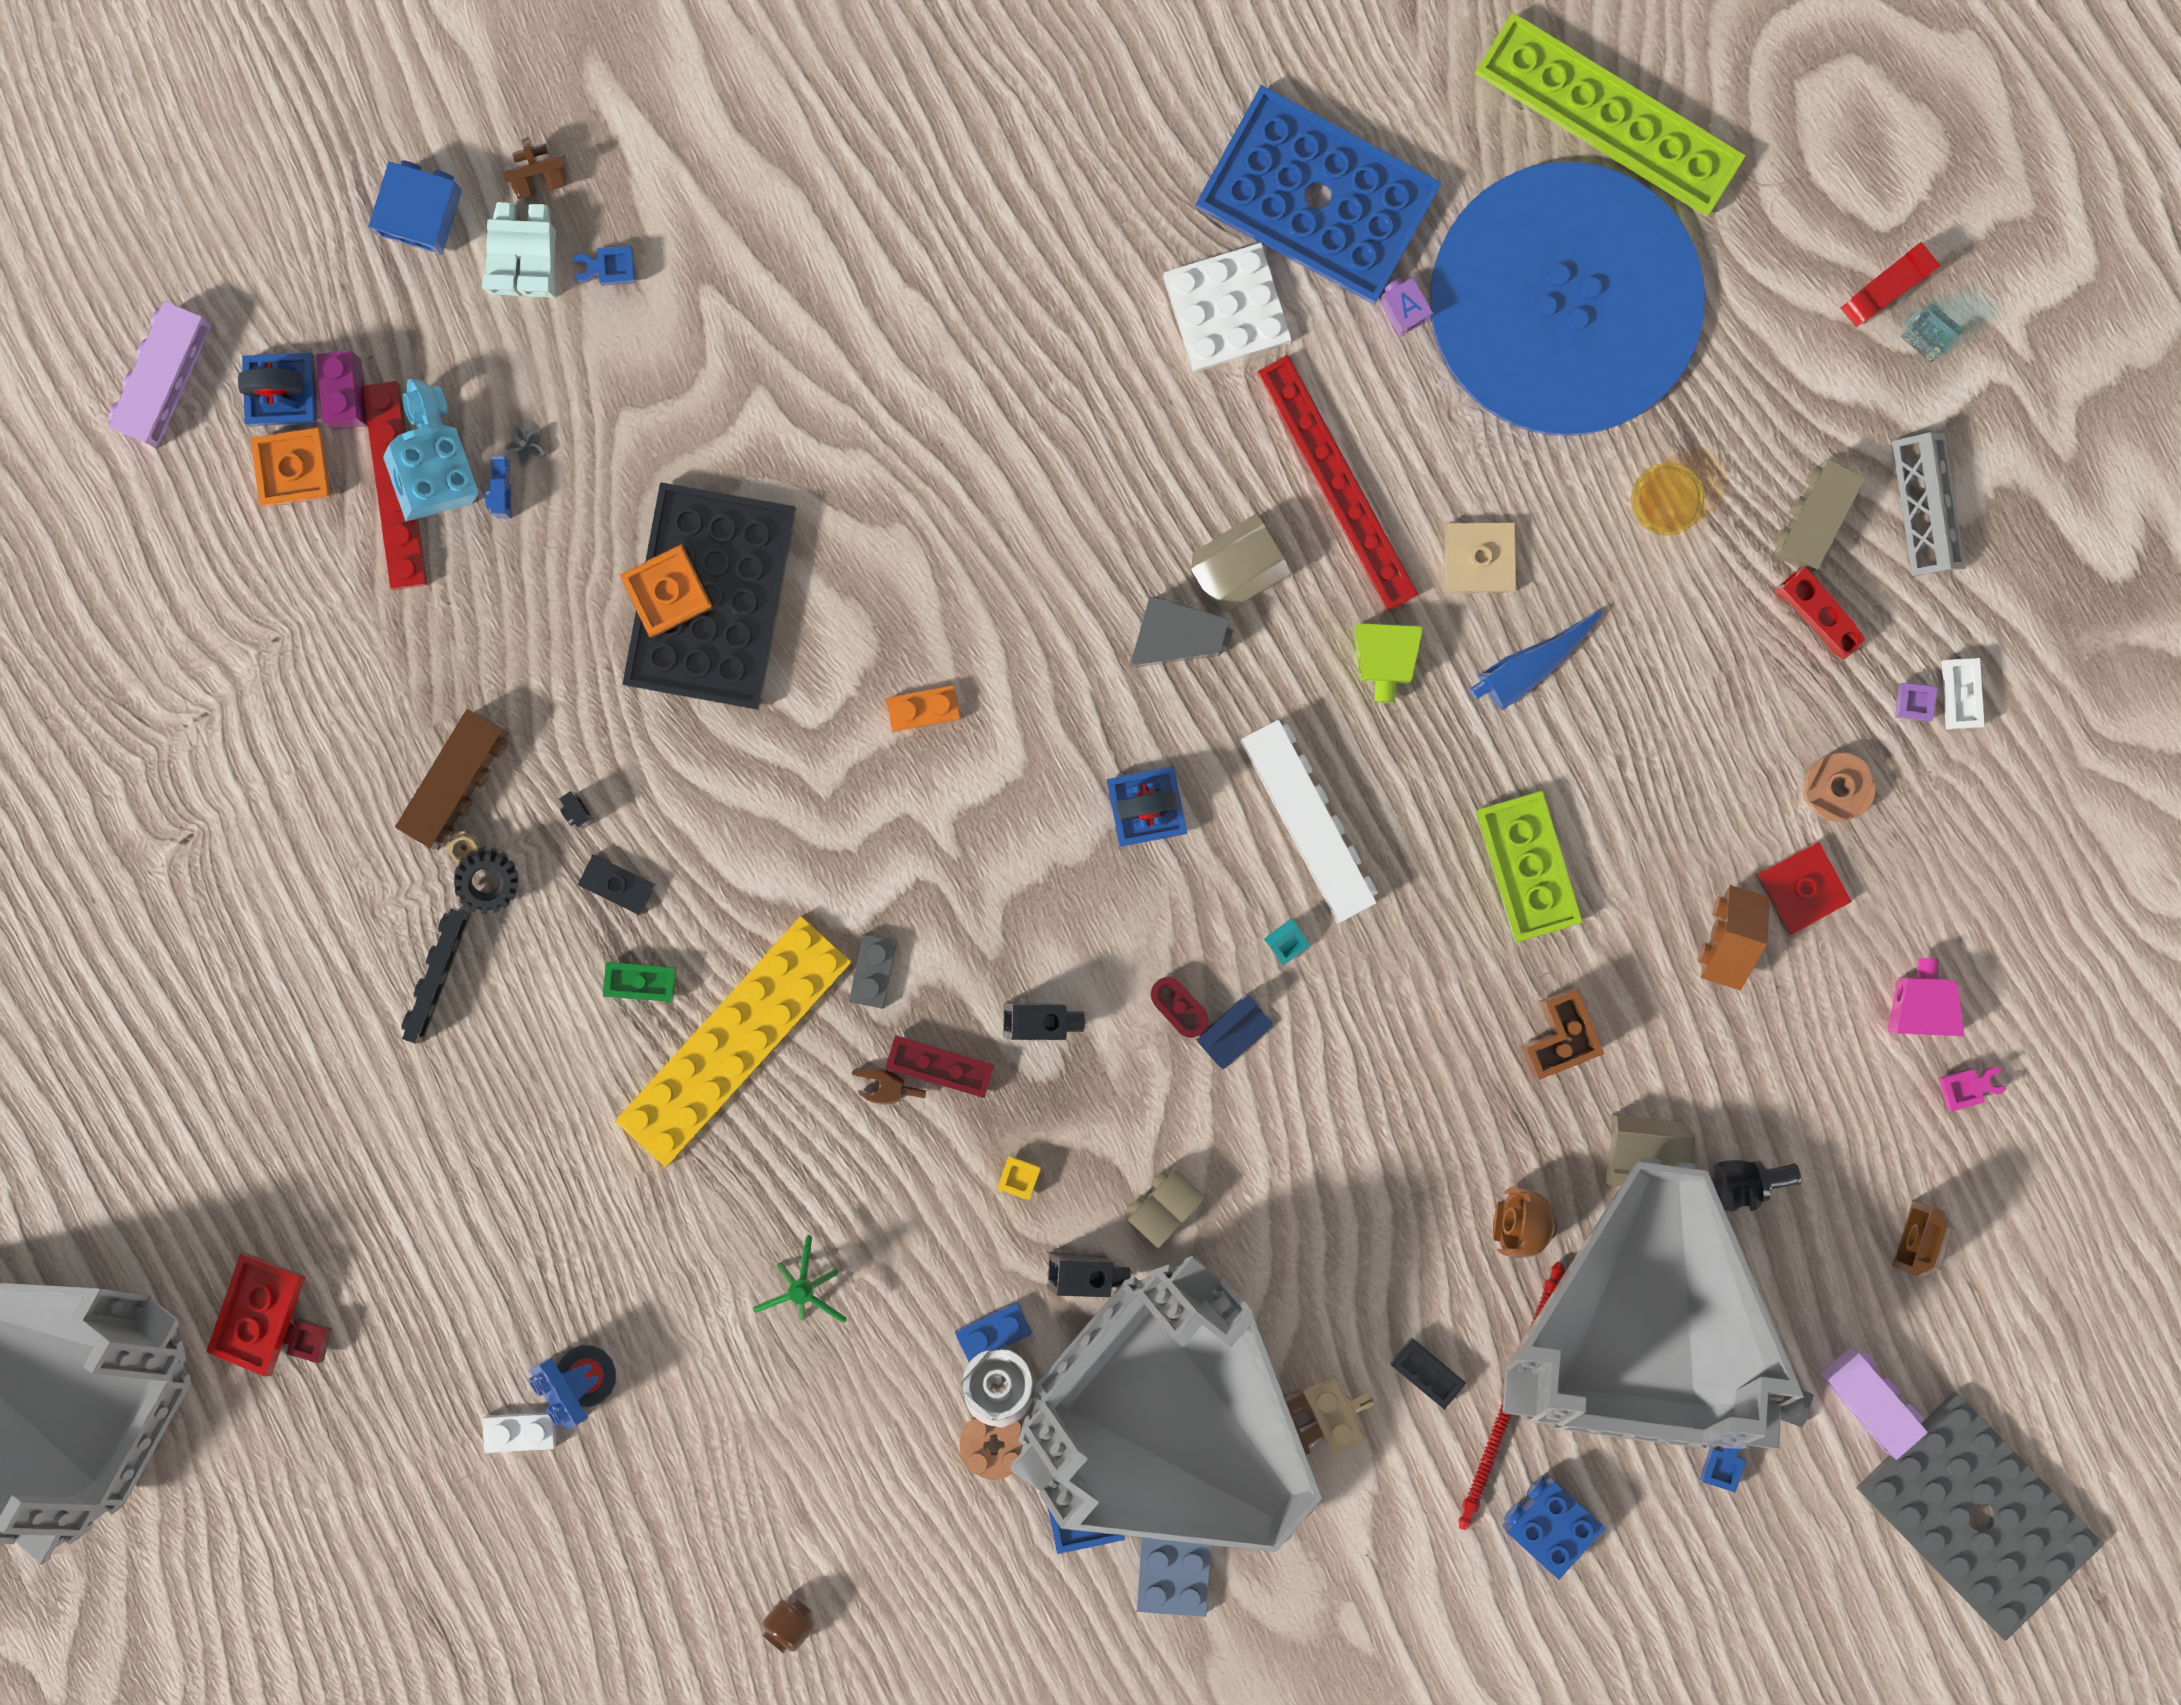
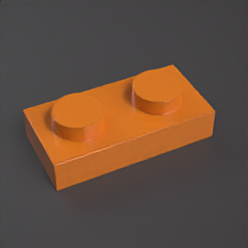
[886,685,961,733]

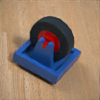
[238,352,317,427]
[1106,766,1187,847]
[528,1345,616,1429]

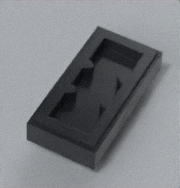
[578,854,656,915]
[1390,1337,1466,1410]

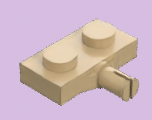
[1304,1376,1375,1456]

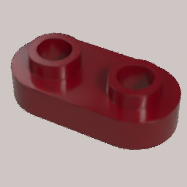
[1150,977,1208,1038]

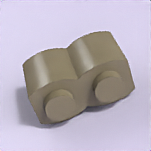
[1127,1168,1206,1248]

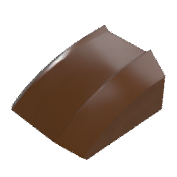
[1892,1200,1954,1278]

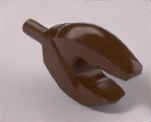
[852,1067,927,1105]

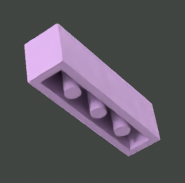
[108,301,213,449]

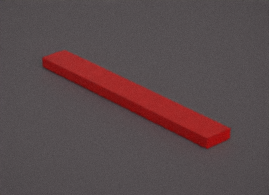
[1257,355,1419,612]

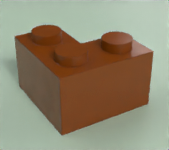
[1698,885,1770,991]
[1520,988,1604,1080]

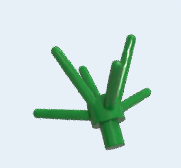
[753,1235,847,1323]

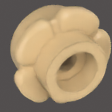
[446,831,480,864]

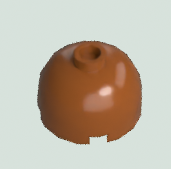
[1493,1186,1557,1258]

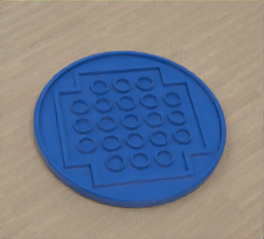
[1429,162,1705,436]

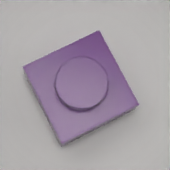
[1895,683,1937,722]

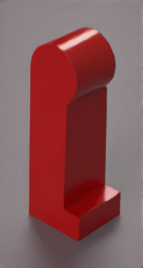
[1840,242,1941,328]
[1773,567,1865,659]

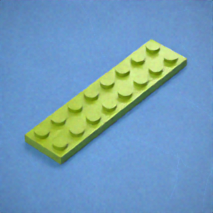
[1475,12,1746,217]

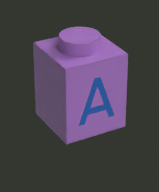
[1379,278,1433,337]

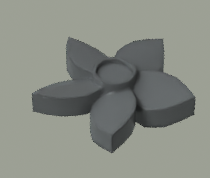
[505,425,546,467]

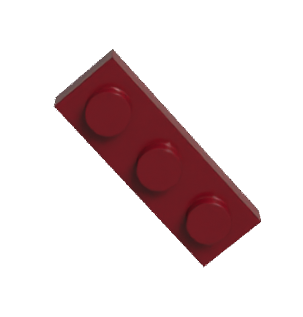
[885,1035,995,1098]

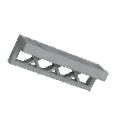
[1892,432,1965,577]

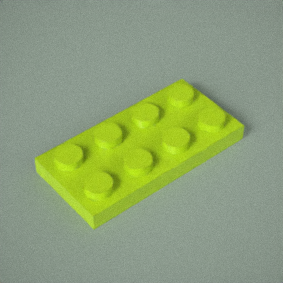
[1475,791,1583,943]

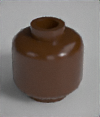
[762,1599,814,1653]

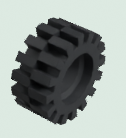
[454,847,518,914]

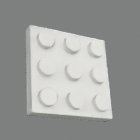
[1163,243,1292,373]

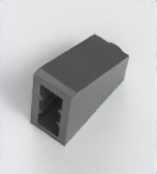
[1130,596,1233,668]

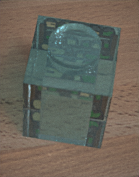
[1900,303,1964,363]

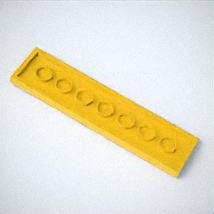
[615,916,852,1167]

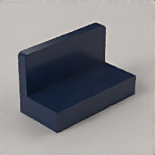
[1195,994,1273,1069]

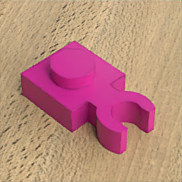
[1938,1067,2007,1112]

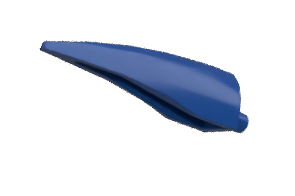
[1469,609,1602,710]

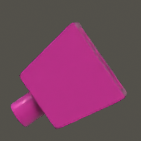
[1888,958,1964,1036]

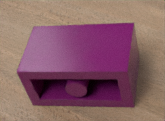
[316,350,368,430]

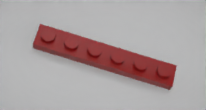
[362,381,428,590]

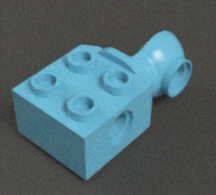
[383,379,479,521]

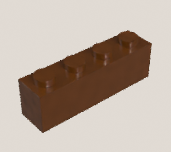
[395,709,509,850]

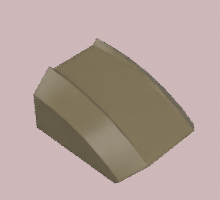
[1191,514,1291,612]
[1605,1114,1695,1186]

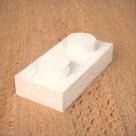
[1942,658,1985,730]
[483,1412,556,1453]

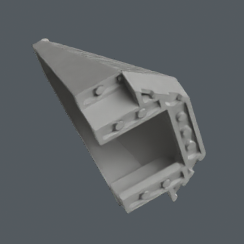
[1503,1158,1804,1449]
[1010,1256,1322,1552]
[0,1283,191,1565]

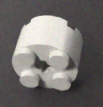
[962,1349,1033,1428]

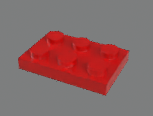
[206,1253,306,1377]

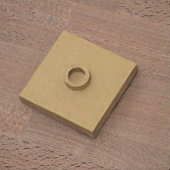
[1445,523,1516,593]

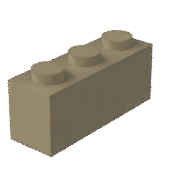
[1773,459,1866,573]

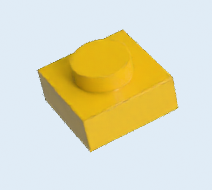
[997,1155,1041,1200]

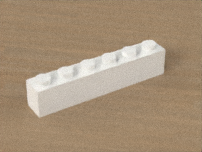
[1240,719,1378,923]

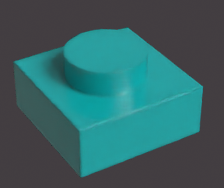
[1264,918,1311,966]

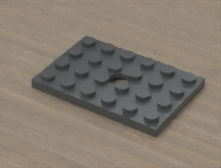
[1856,1392,2104,1641]

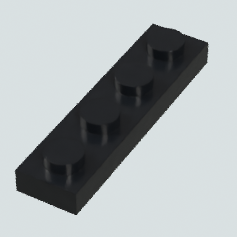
[401,908,471,1044]

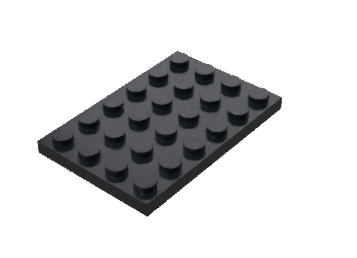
[622,482,797,710]

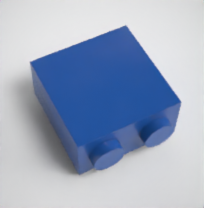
[368,160,462,255]
[1502,1474,1606,1580]

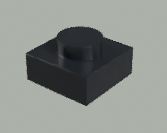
[559,791,595,829]

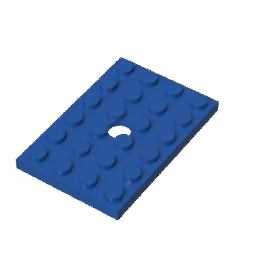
[1195,85,1442,305]

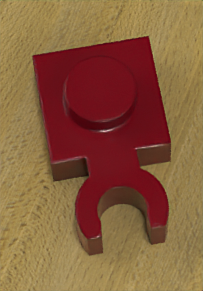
[282,1319,332,1363]

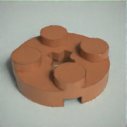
[1803,753,1876,822]
[959,1417,1023,1480]

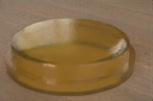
[1631,463,1704,536]

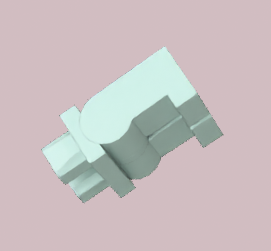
[482,202,556,298]

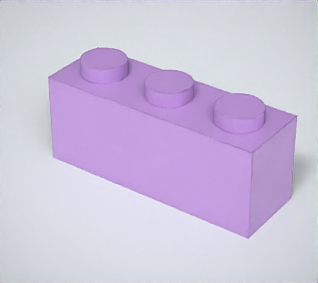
[1819,1348,1928,1460]

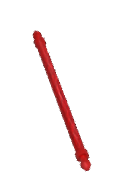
[1458,1261,1565,1530]

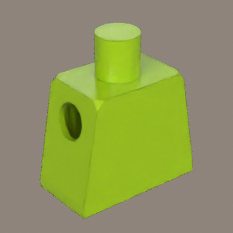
[1353,623,1423,703]

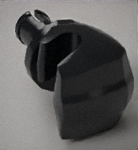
[1711,1160,1802,1212]

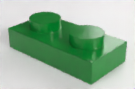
[603,962,677,1002]

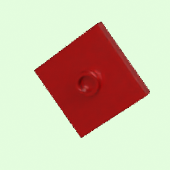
[1756,841,1852,935]

